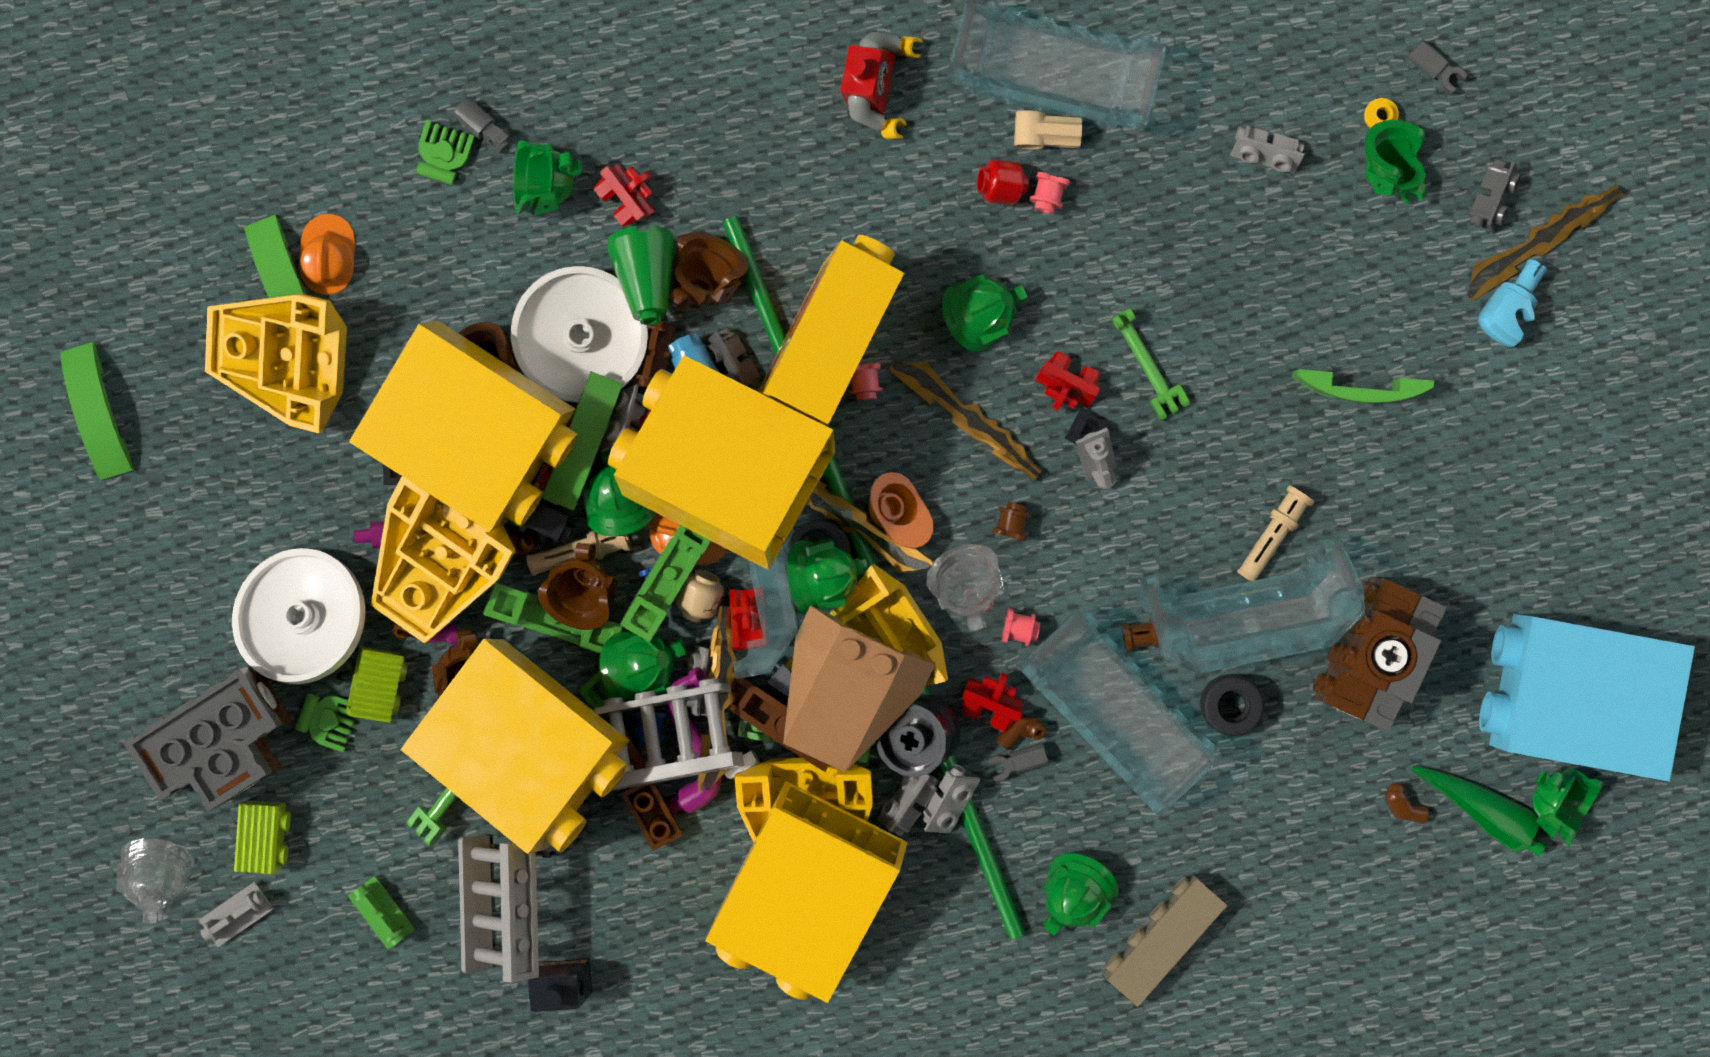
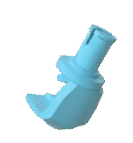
[1478,259,1547,348]

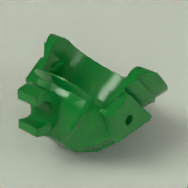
[1365,120,1429,203]
[513,141,582,216]
[942,274,1028,353]
[582,450,656,536]
[787,540,868,615]
[599,631,686,702]
[1532,769,1604,847]
[1040,853,1119,936]

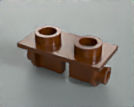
[629,321,676,388]

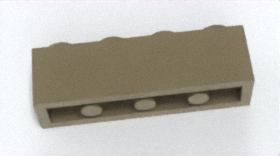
[1104,874,1227,1007]

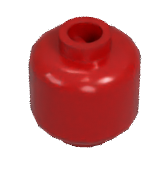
[976,159,1029,205]

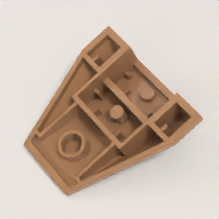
[783,605,935,772]

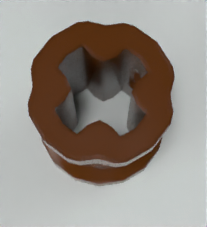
[1121,618,1160,653]

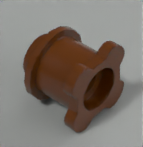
[992,502,1032,541]

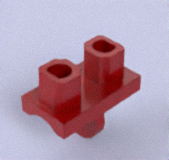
[594,164,656,227]
[1034,351,1100,412]
[729,587,768,651]
[961,672,1024,732]

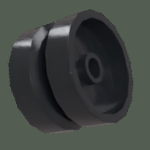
[875,694,960,777]

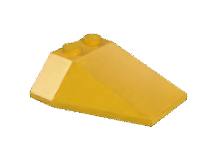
[205,294,347,433]
[371,476,516,643]
[734,757,873,843]

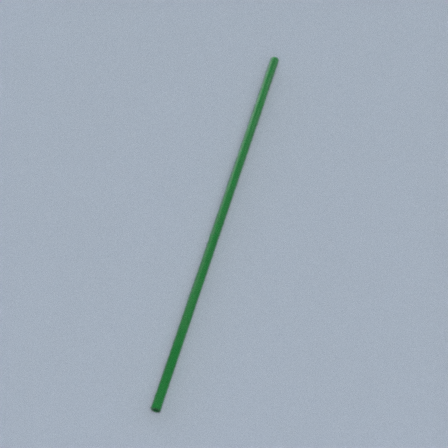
[722,216,1025,940]

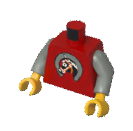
[840,32,923,139]

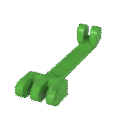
[1111,308,1190,421]
[407,788,457,847]

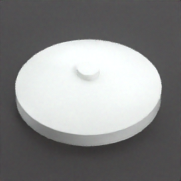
[511,266,648,403]
[232,548,365,684]

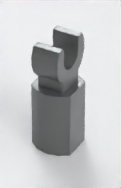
[1407,40,1467,94]
[454,97,508,153]
[987,743,1049,781]

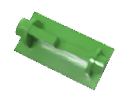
[348,876,415,949]

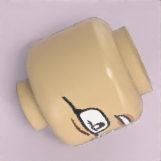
[676,570,724,622]

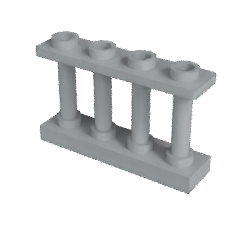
[593,678,744,790]
[458,834,539,983]

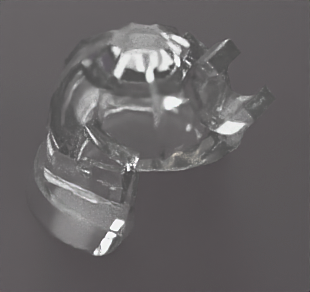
[927,544,1004,632]
[116,838,196,924]

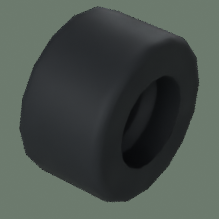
[1200,674,1264,737]

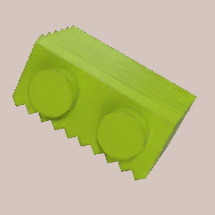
[346,646,407,723]
[234,800,291,874]

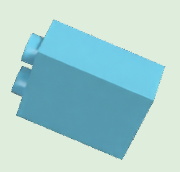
[1479,614,1695,782]

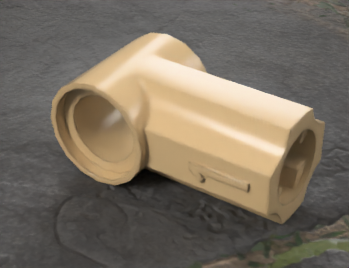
[1014,111,1082,149]

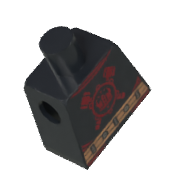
[527,959,593,1012]

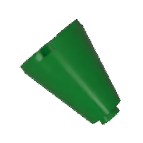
[607,225,675,325]

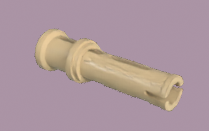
[1237,485,1315,584]
[527,531,631,576]

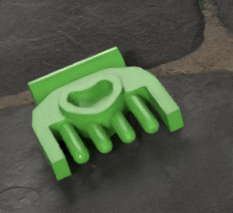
[416,120,476,185]
[294,693,354,752]

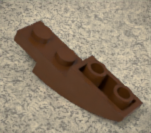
[718,671,830,772]
[605,719,683,851]

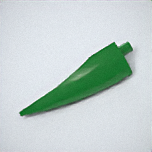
[1411,766,1546,856]

